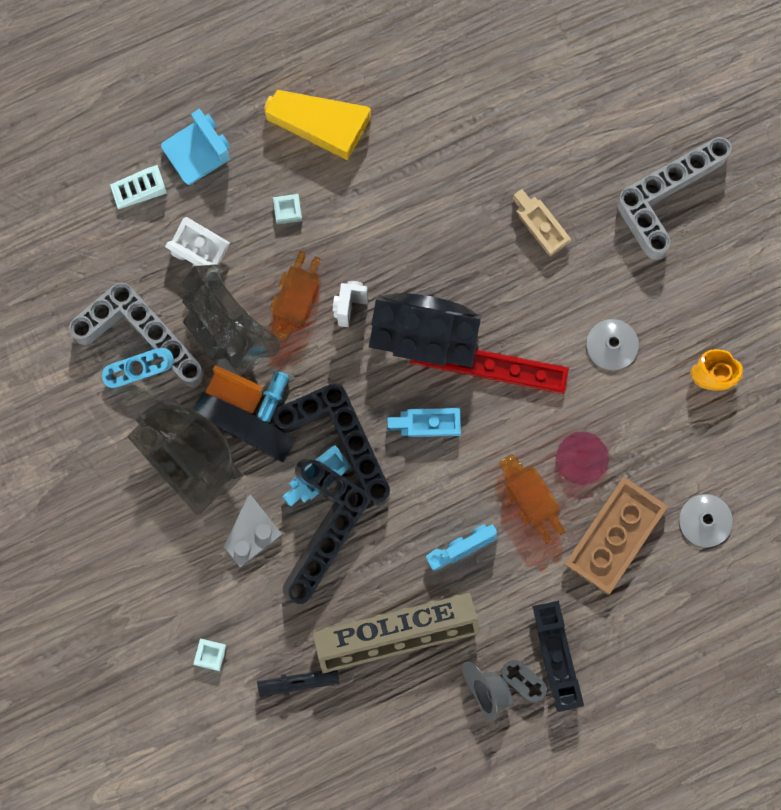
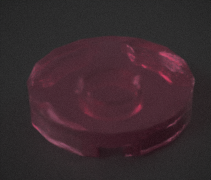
[556,432,609,485]

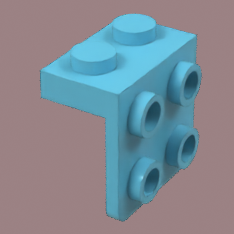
[161,109,230,185]

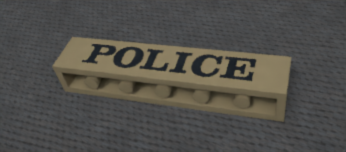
[313,593,480,673]

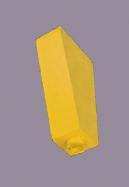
[264,90,371,160]

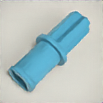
[256,371,290,423]

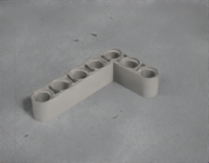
[617,137,732,260]
[69,282,204,387]

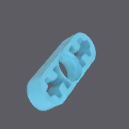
[102,348,174,388]

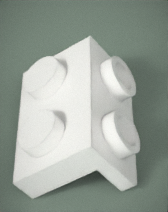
[165,217,230,273]
[333,281,368,327]

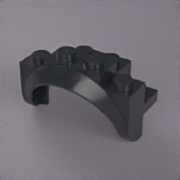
[368,293,482,367]

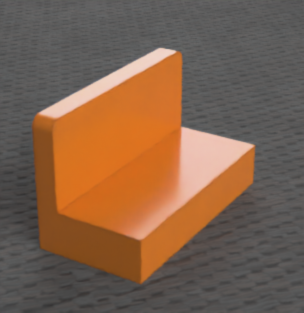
[205,365,264,415]

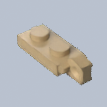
[513,189,571,257]

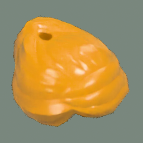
[690,349,743,391]

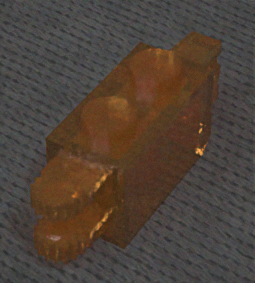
[270,251,321,343]
[499,454,565,544]

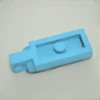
[387,408,461,437]
[282,445,352,506]
[426,524,498,572]

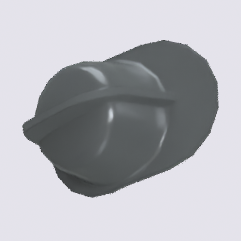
[462,661,513,722]

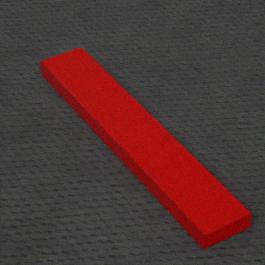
[410,349,569,395]

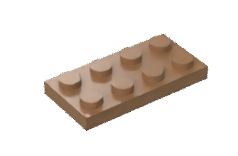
[564,476,668,595]

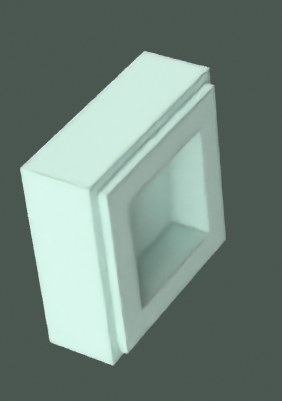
[273,194,302,224]
[193,638,227,672]

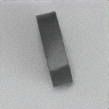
[501,660,547,703]

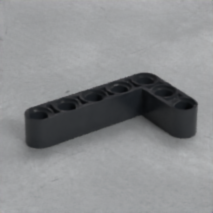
[274,383,390,506]
[283,459,368,604]

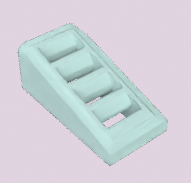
[110,165,167,209]

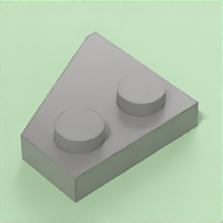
[224,495,283,568]

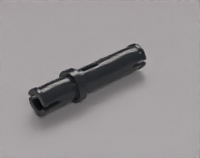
[257,670,340,698]

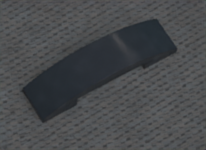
[190,392,295,463]
[532,600,584,713]

